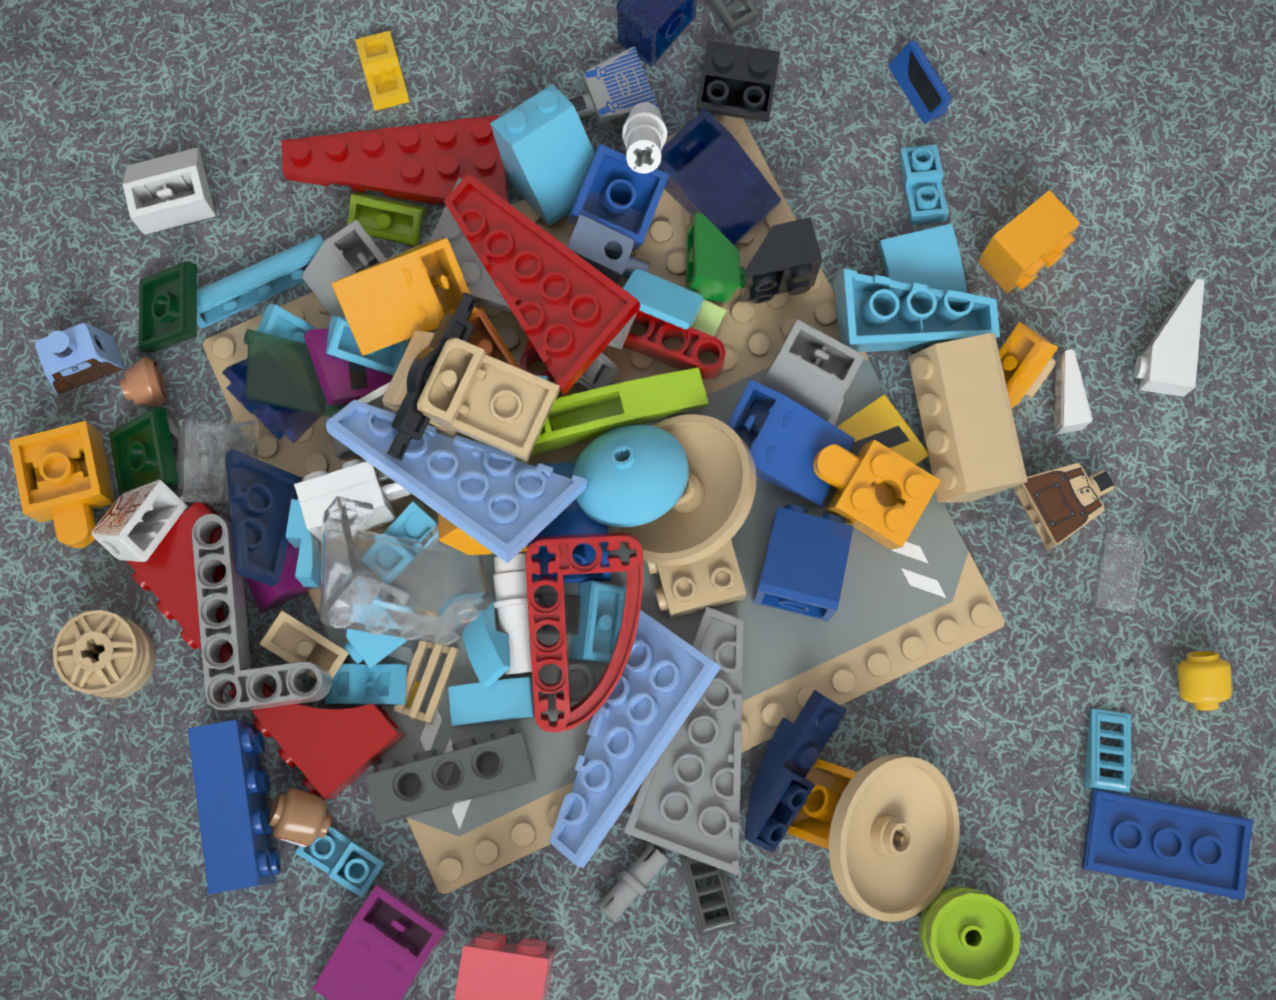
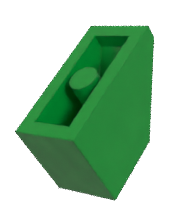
[685,213,745,303]

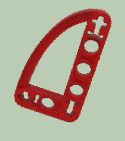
[525,532,643,733]

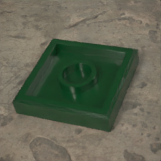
[138,261,197,353]
[109,407,179,496]

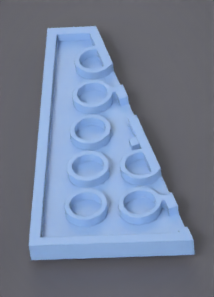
[326,400,587,563]
[549,609,721,868]

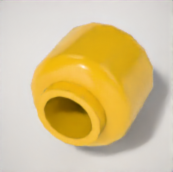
[1177,651,1233,711]

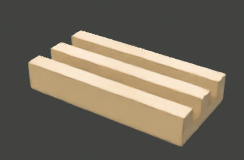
[393,636,460,724]

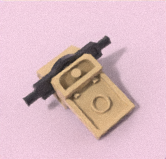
[382,292,560,461]

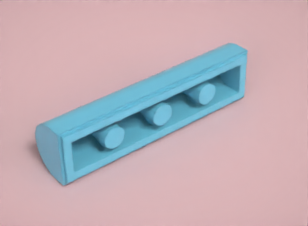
[197,234,324,329]

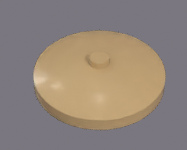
[611,414,757,566]
[829,754,960,922]

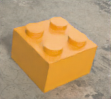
[978,190,1080,294]

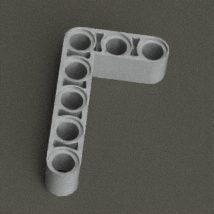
[192,514,332,712]

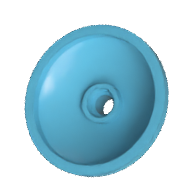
[572,424,689,527]

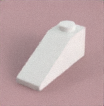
[1134,279,1204,397]

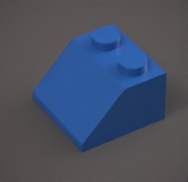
[566,144,670,251]

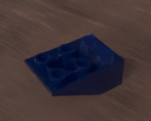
[656,109,781,245]

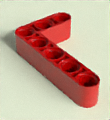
[520,310,726,383]

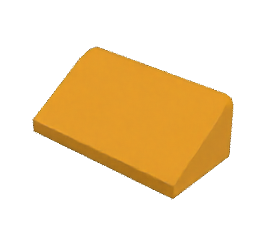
[999,322,1058,408]

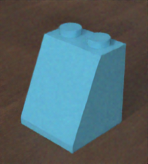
[490,84,595,226]

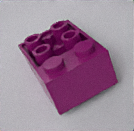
[312,884,449,1000]

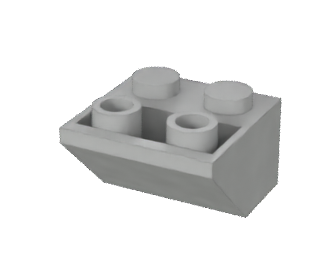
[301,219,387,319]
[761,319,865,421]

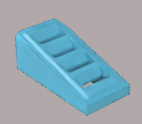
[1083,708,1131,793]

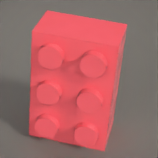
[454,932,555,1000]

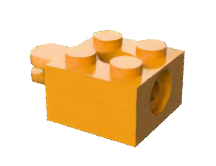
[9,421,115,549]
[813,440,941,550]

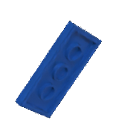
[1082,789,1253,900]

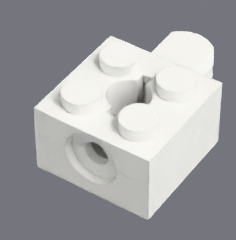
[294,459,411,544]

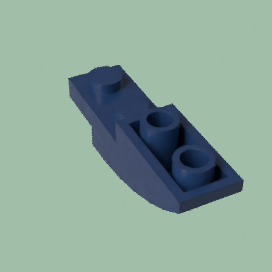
[745,690,847,853]

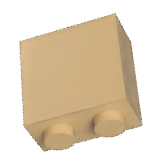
[646,539,747,620]

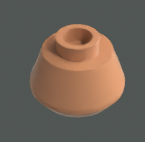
[120,357,168,407]

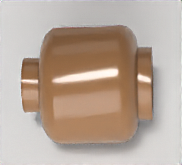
[267,788,332,847]

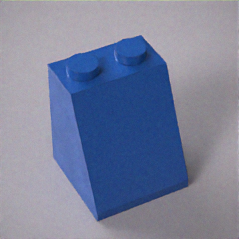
[528,462,611,584]
[753,504,854,622]

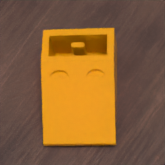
[330,238,477,356]

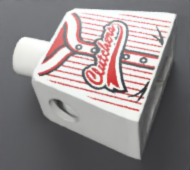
[92,480,187,562]

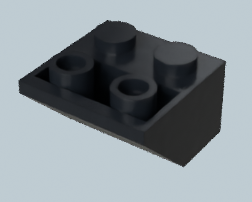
[696,41,780,122]
[740,217,822,304]

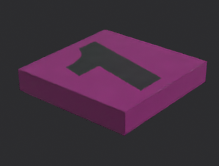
[304,328,393,406]

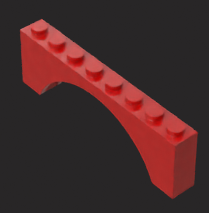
[127,499,406,799]

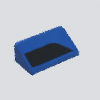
[888,40,952,124]

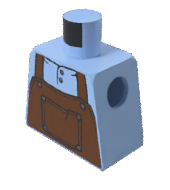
[35,323,125,395]

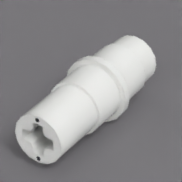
[622,102,667,173]
[493,554,540,675]

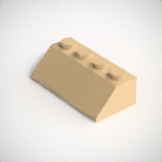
[908,333,1028,503]

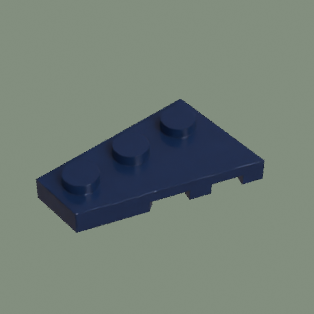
[225,449,302,587]

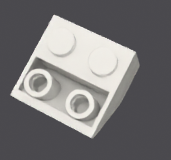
[123,147,216,235]

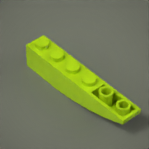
[475,368,709,460]

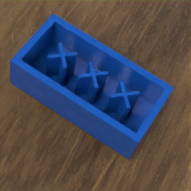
[187,719,281,894]

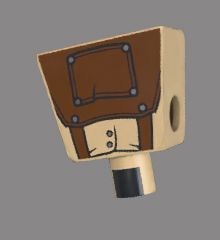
[1013,463,1114,551]

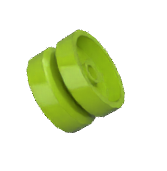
[918,886,1021,986]

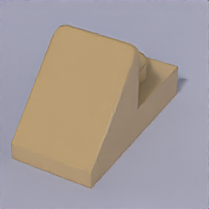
[259,610,349,680]

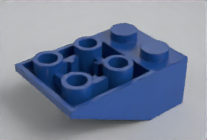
[727,379,855,507]

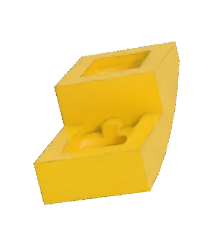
[355,31,410,111]

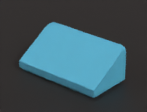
[623,269,704,330]
[326,316,409,376]
[570,581,626,664]

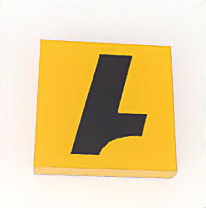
[837,394,929,465]

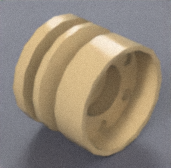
[53,610,156,699]

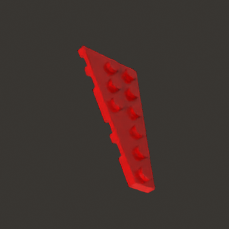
[443,173,641,395]

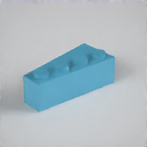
[834,268,1000,352]

